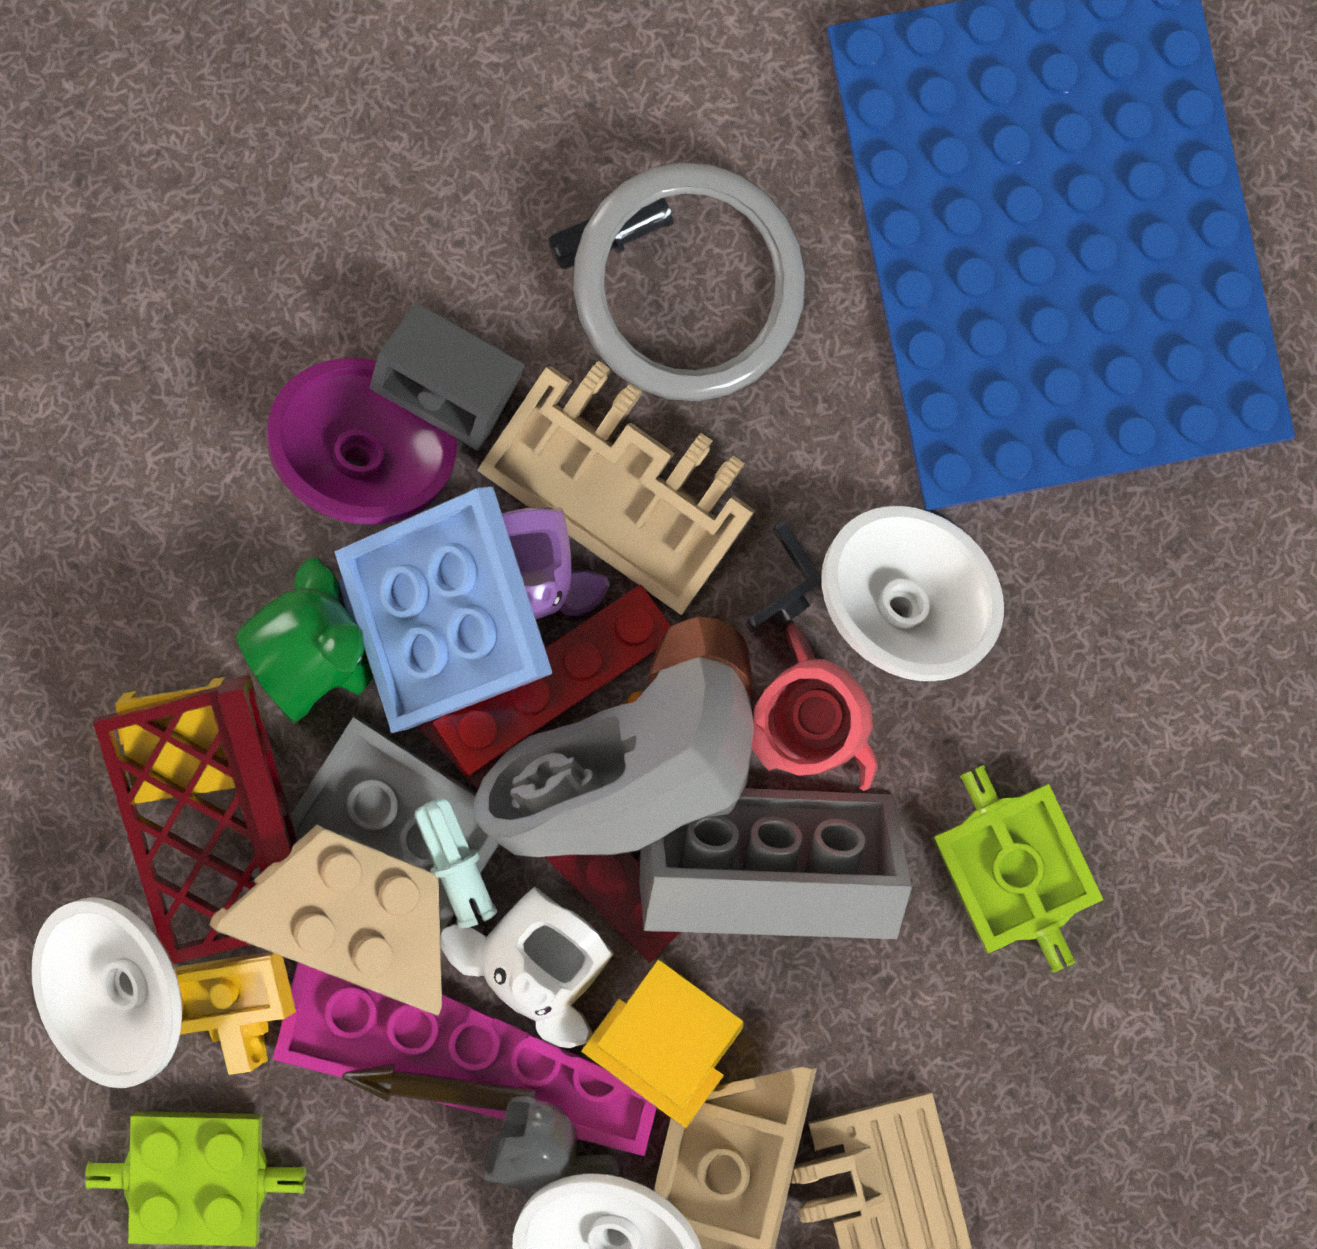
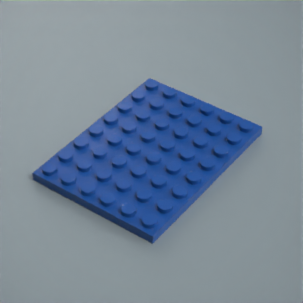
[826,0,1295,512]

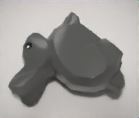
[483,1096,619,1198]

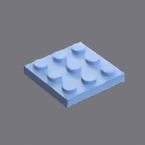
[334,487,553,733]

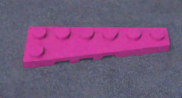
[272,962,657,1156]

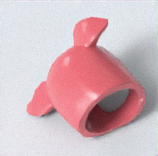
[752,621,878,791]

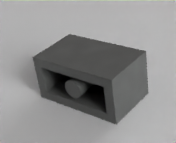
[369,303,525,450]

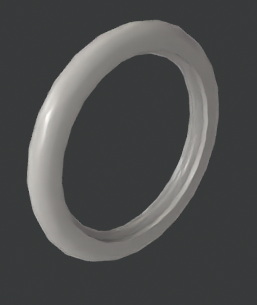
[573,162,805,401]

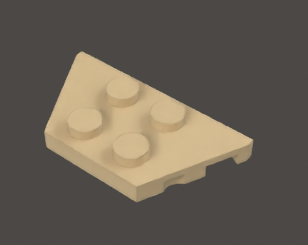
[209,825,442,1016]
[654,1066,817,1249]

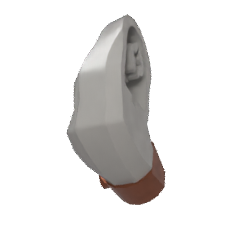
[474,616,754,857]

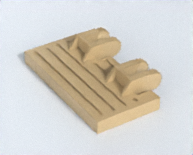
[477,361,756,615]
[791,1091,972,1249]

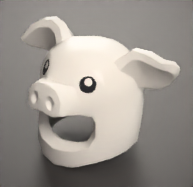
[440,887,614,1048]

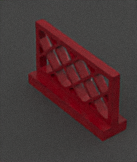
[92,674,299,964]

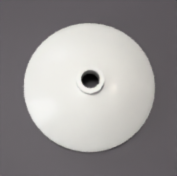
[821,506,1004,681]
[32,897,182,1088]
[512,1174,702,1249]

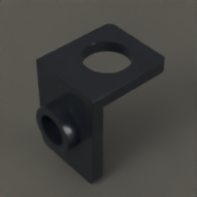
[746,521,822,632]

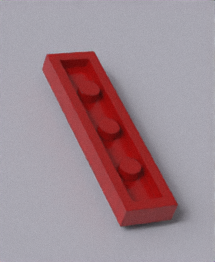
[432,584,670,779]

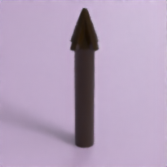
[342,1063,536,1111]

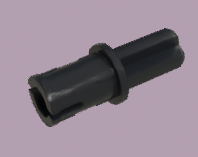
[548,197,674,269]

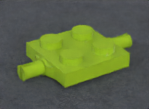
[932,765,1104,973]
[85,1111,306,1247]

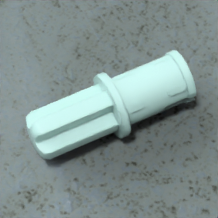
[415,798,497,928]

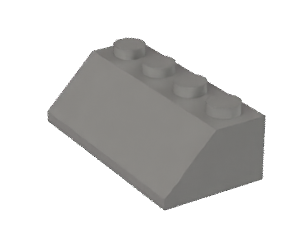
[639,788,912,939]

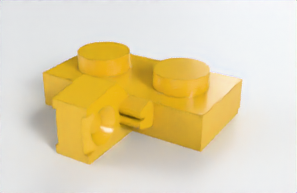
[174,951,296,1075]

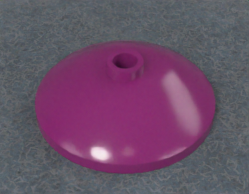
[266,358,457,525]

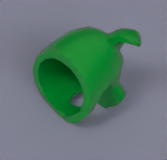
[235,558,373,725]

